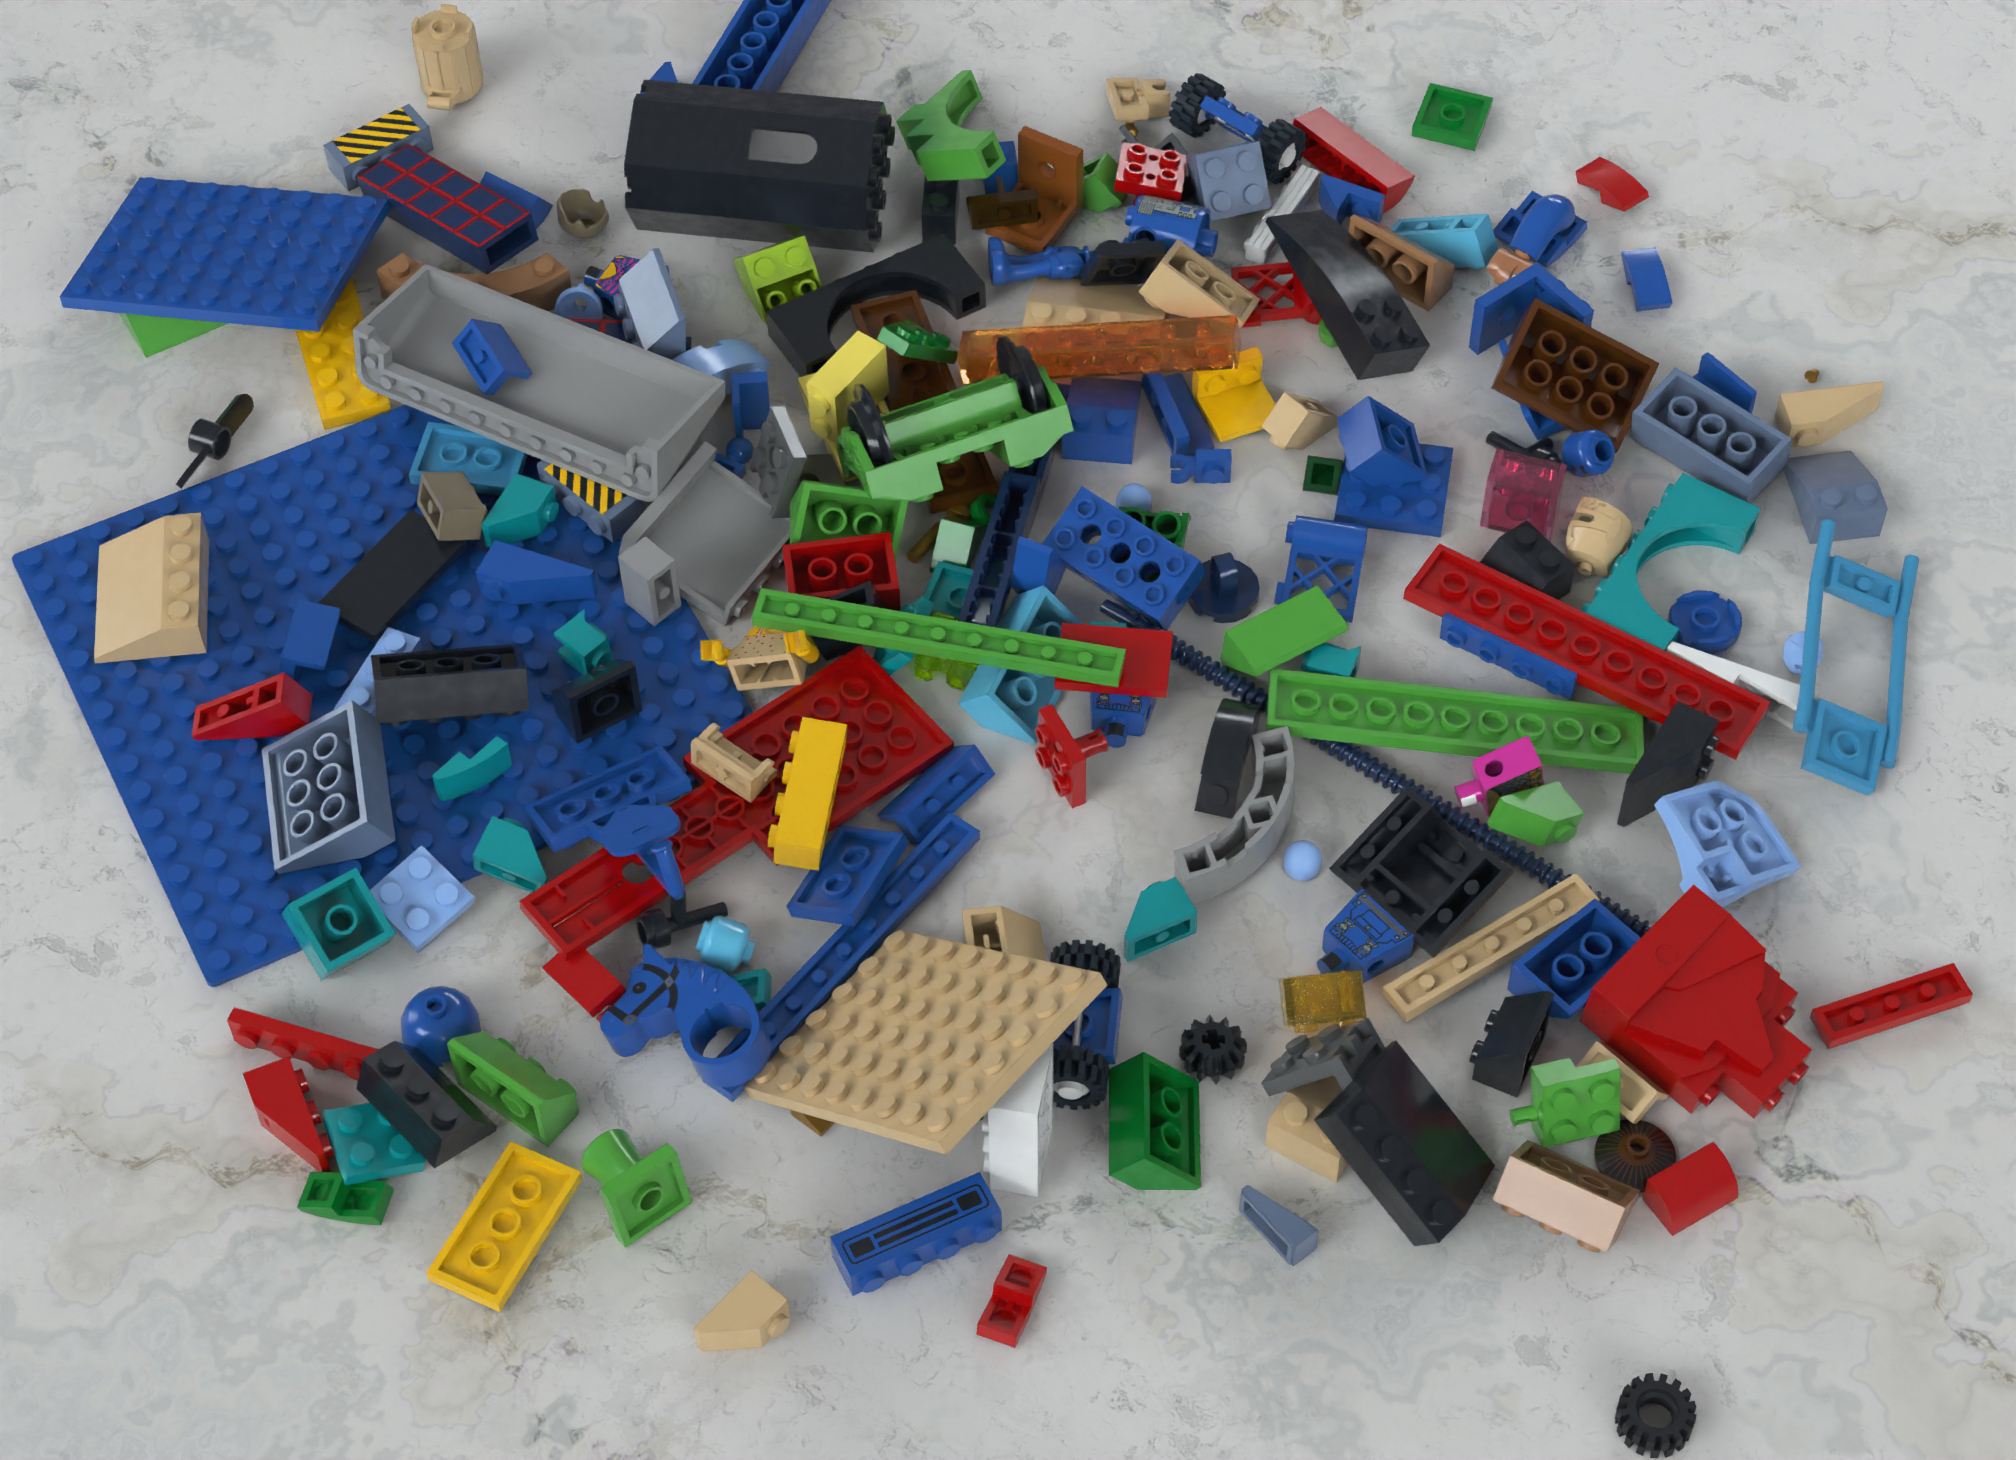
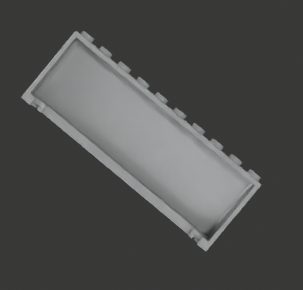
[353,264,725,502]

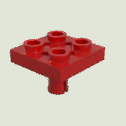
[1114,142,1187,206]
[1035,704,1108,809]

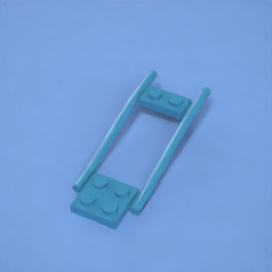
[1793,519,1919,796]

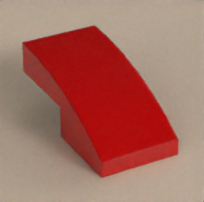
[1575,157,1649,212]
[976,1254,1047,1348]

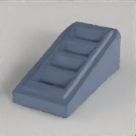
[1239,1185,1319,1266]

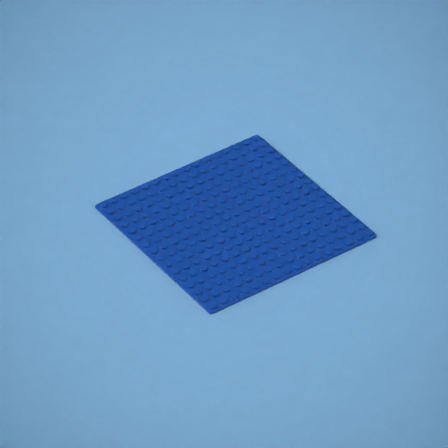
[12,404,753,987]

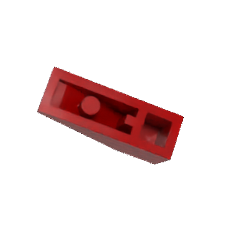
[191,672,313,741]

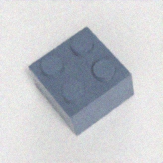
[1185,141,1272,221]

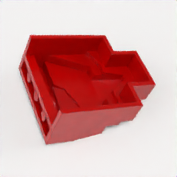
[1579,884,1812,1118]

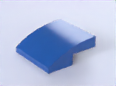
[1493,191,1588,267]

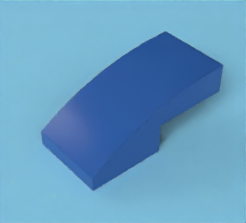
[1621,247,1673,312]

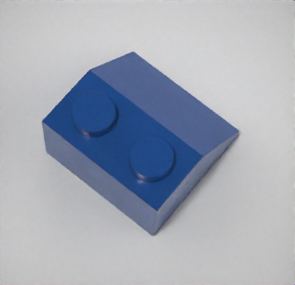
[1337,396,1428,486]

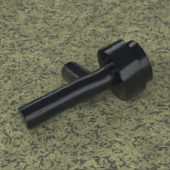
[1486,431,1562,484]
[636,891,728,949]

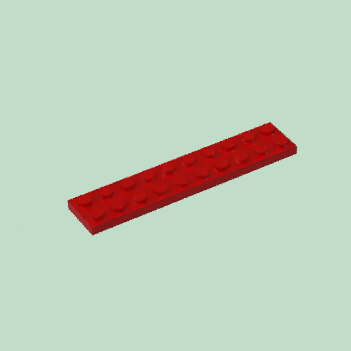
[1403,543,1771,760]

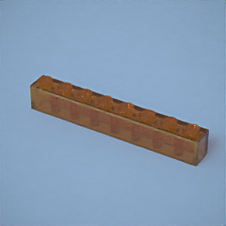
[957,315,1241,384]

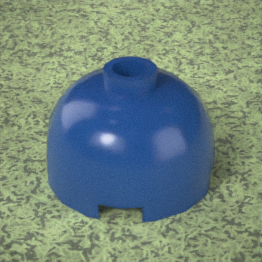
[401,986,481,1068]

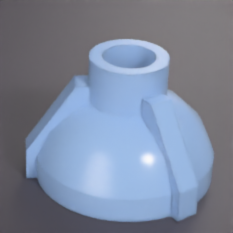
[554,283,603,319]

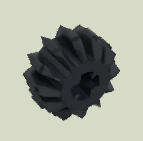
[1179,1014,1247,1085]

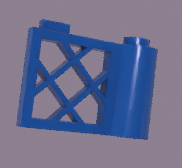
[1274,515,1368,623]

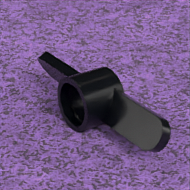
[176,394,254,489]

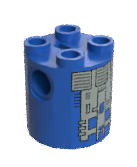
[1123,194,1218,258]

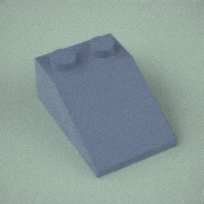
[1783,451,1888,544]

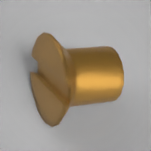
[1804,369,1819,383]

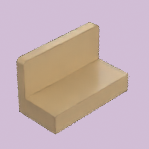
[1575,1041,1670,1124]

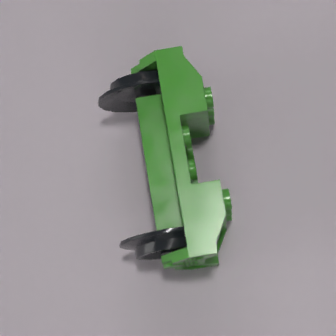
[836,336,1074,502]

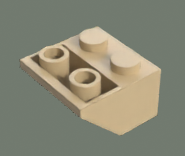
[962,905,1046,961]

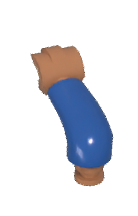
[1487,194,1575,285]

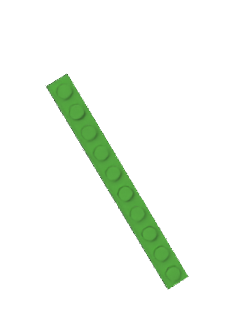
[752,588,1126,688]

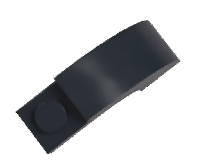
[1194,698,1262,819]

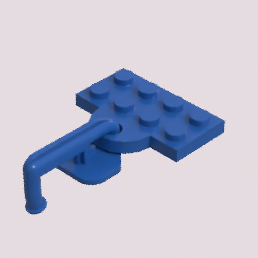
[523,745,693,900]

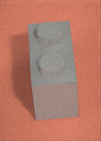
[618,536,681,626]

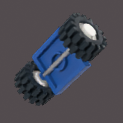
[1169,73,1307,184]
[1050,939,1123,1110]

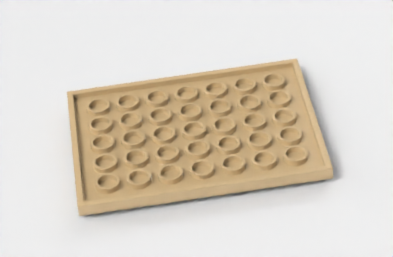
[744,930,1107,1155]

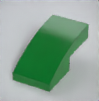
[297,1172,394,1225]

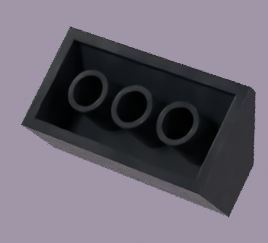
[371,643,529,726]

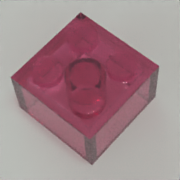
[1480,449,1567,541]

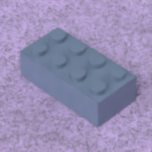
[1630,367,1792,504]

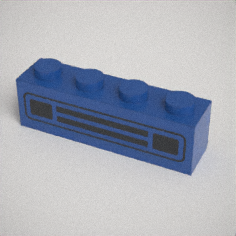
[830,1172,1002,1296]

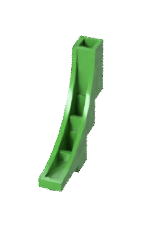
[896,70,1006,181]

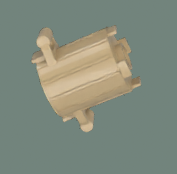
[412,4,484,111]

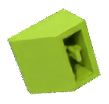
[733,235,822,323]

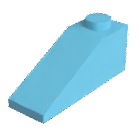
[1391,214,1498,270]

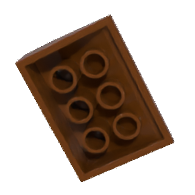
[1491,298,1659,453]

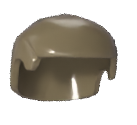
[557,189,609,238]

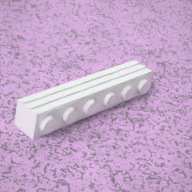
[1243,165,1320,265]

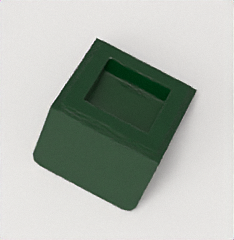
[1303,455,1343,496]

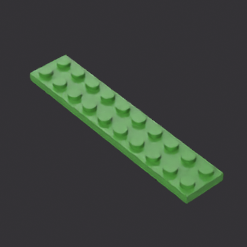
[1266,669,1644,774]

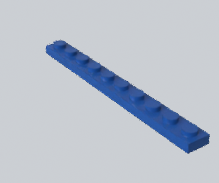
[702,812,980,1102]

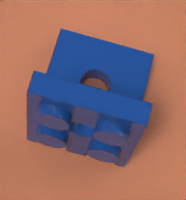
[1469,263,1594,355]

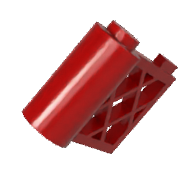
[1231,262,1322,328]

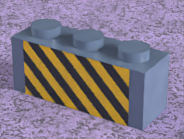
[323,104,434,191]
[537,460,644,543]

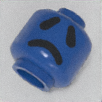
[1561,429,1615,477]

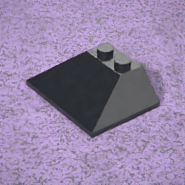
[1329,785,1514,958]

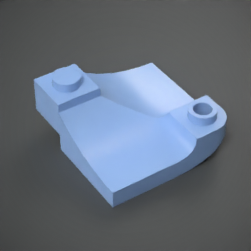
[1654,781,1802,908]

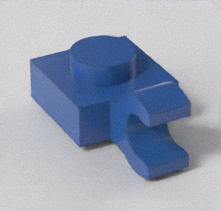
[1170,449,1232,484]

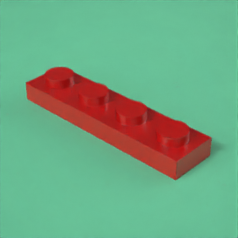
[1810,963,1973,1049]
[227,1007,379,1081]

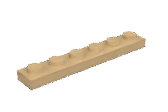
[1383,873,1600,1022]

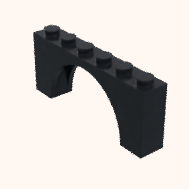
[766,233,986,377]

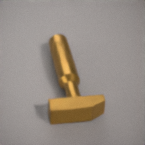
[907,505,971,563]

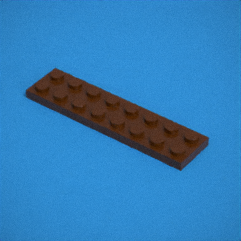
[851,290,999,514]

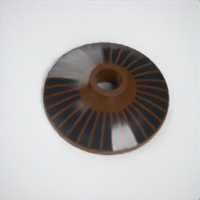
[1594,1119,1676,1193]

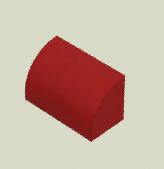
[1642,1141,1738,1236]

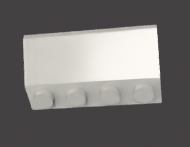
[982,1043,1053,1197]

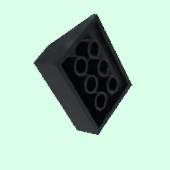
[1314,1040,1495,1246]

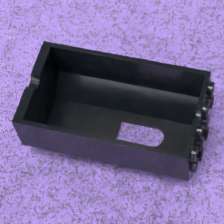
[624,80,895,253]

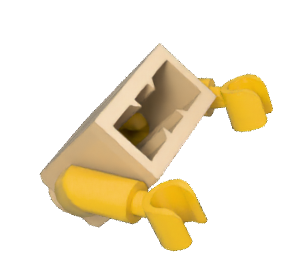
[700,627,819,691]

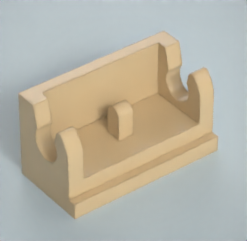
[691,722,777,803]

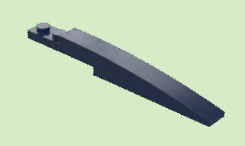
[958,383,1071,627]

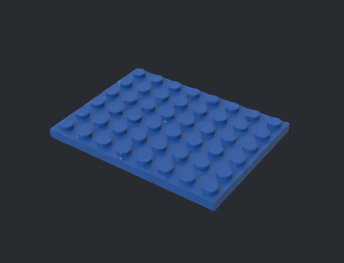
[59,177,390,332]

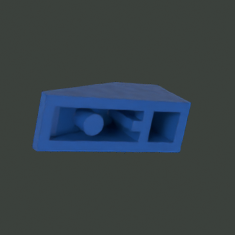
[476,540,598,605]

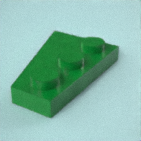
[877,319,960,364]

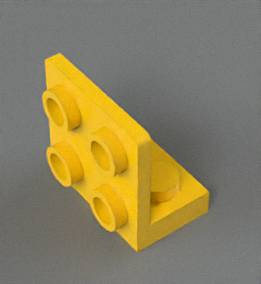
[1192,346,1276,442]

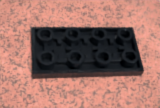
[318,510,468,643]

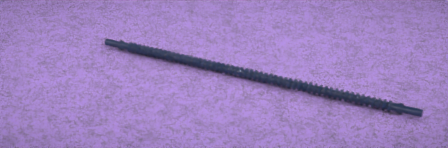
[1100,599,1651,938]

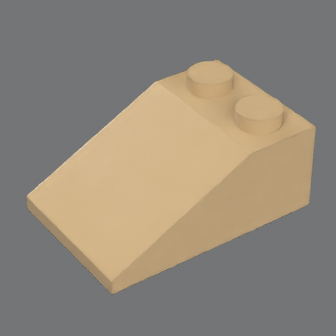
[1139,239,1260,329]
[1265,1075,1348,1183]

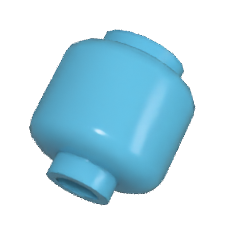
[695,916,756,972]

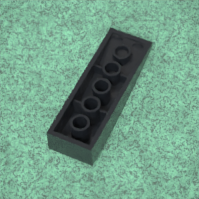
[1265,210,1430,380]

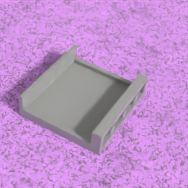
[619,441,790,626]

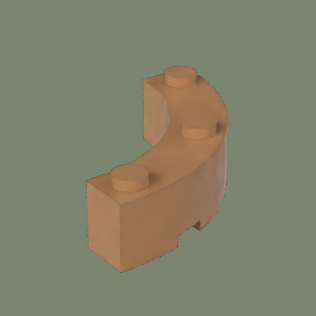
[376,252,571,312]

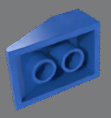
[1062,376,1142,464]

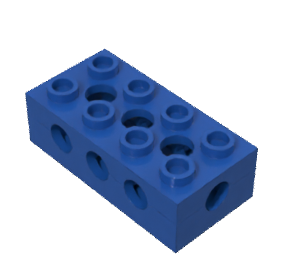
[1042,486,1207,630]

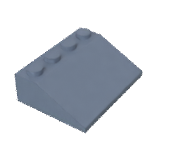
[262,700,396,874]

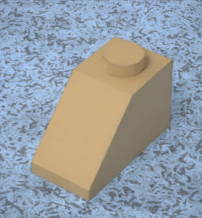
[1261,392,1338,450]
[693,1270,791,1352]

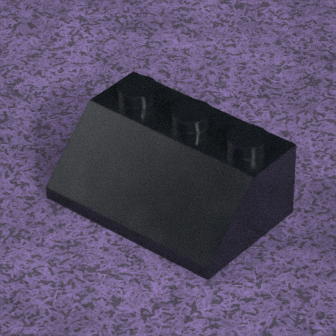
[356,1041,497,1169]

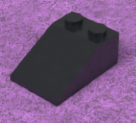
[1617,701,1720,827]

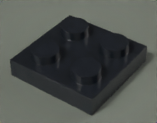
[1079,239,1166,286]

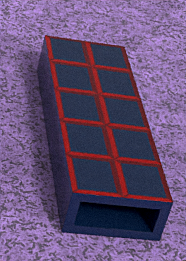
[357,144,539,274]

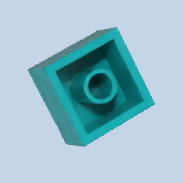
[282,867,396,981]

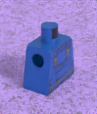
[1090,692,1158,748]
[1317,889,1414,983]

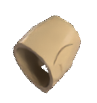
[1566,496,1633,577]

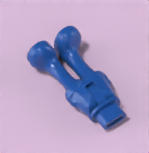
[988,237,1094,286]

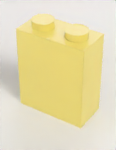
[806,331,889,444]

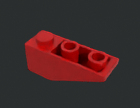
[243,1056,334,1172]

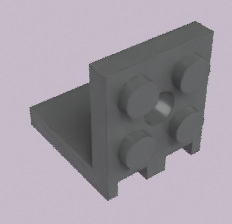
[750,406,845,519]
[1261,1018,1385,1096]

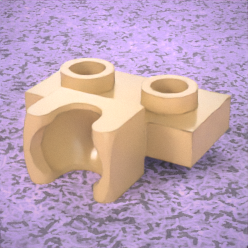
[1106,78,1170,123]

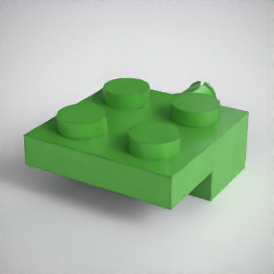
[1509,1058,1620,1148]

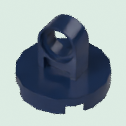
[1188,552,1260,623]

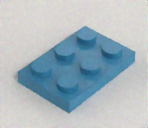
[409,422,528,496]

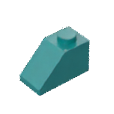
[481,473,559,548]
[473,816,547,893]
[1124,877,1198,962]

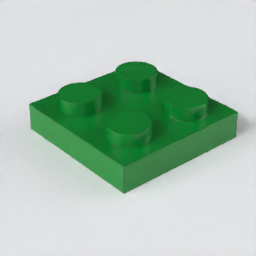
[1411,83,1493,151]

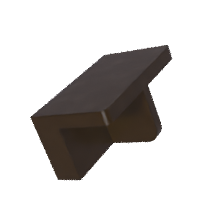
[966,176,1038,230]

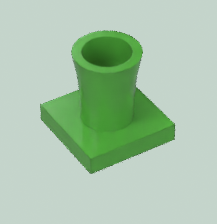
[582,1129,692,1248]

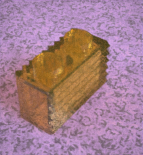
[1279,970,1367,1033]

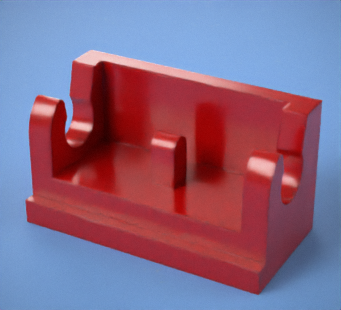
[542,947,626,1022]

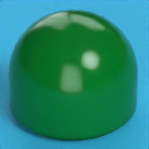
[969,494,997,526]

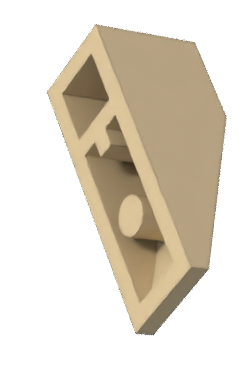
[1775,381,1884,448]

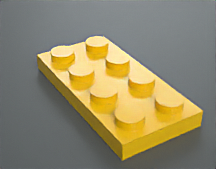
[426,1141,583,1312]

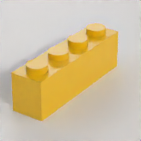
[768,717,847,871]

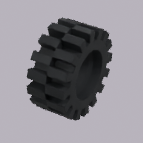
[1615,1373,1697,1459]

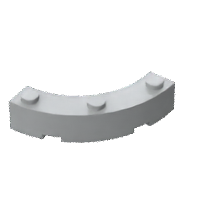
[1174,726,1294,905]

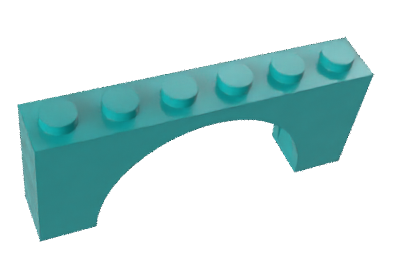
[1580,473,1761,652]

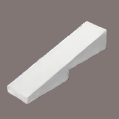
[1667,641,1820,730]

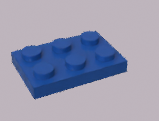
[786,825,908,927]

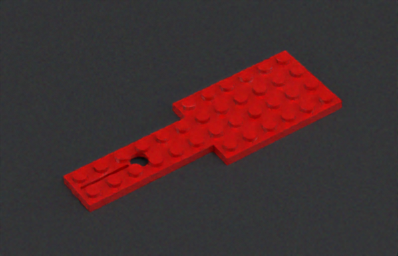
[519,646,954,961]

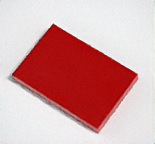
[1055,623,1173,698]

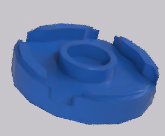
[1667,590,1742,654]

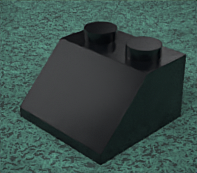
[1480,520,1575,600]
[551,659,642,744]
[1469,991,1554,1098]

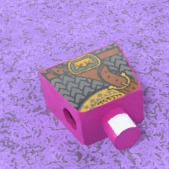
[1454,736,1544,817]

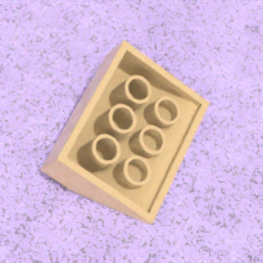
[1022,276,1169,368]
[94,512,209,664]

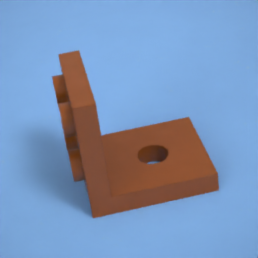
[985,126,1083,254]

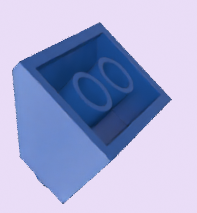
[1507,899,1640,1019]

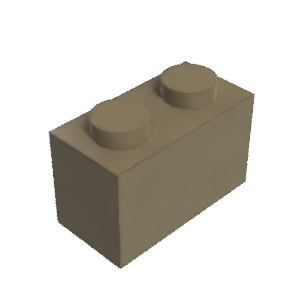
[417,471,487,541]

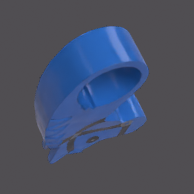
[600,944,771,1087]

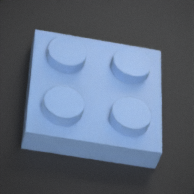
[370,845,475,952]

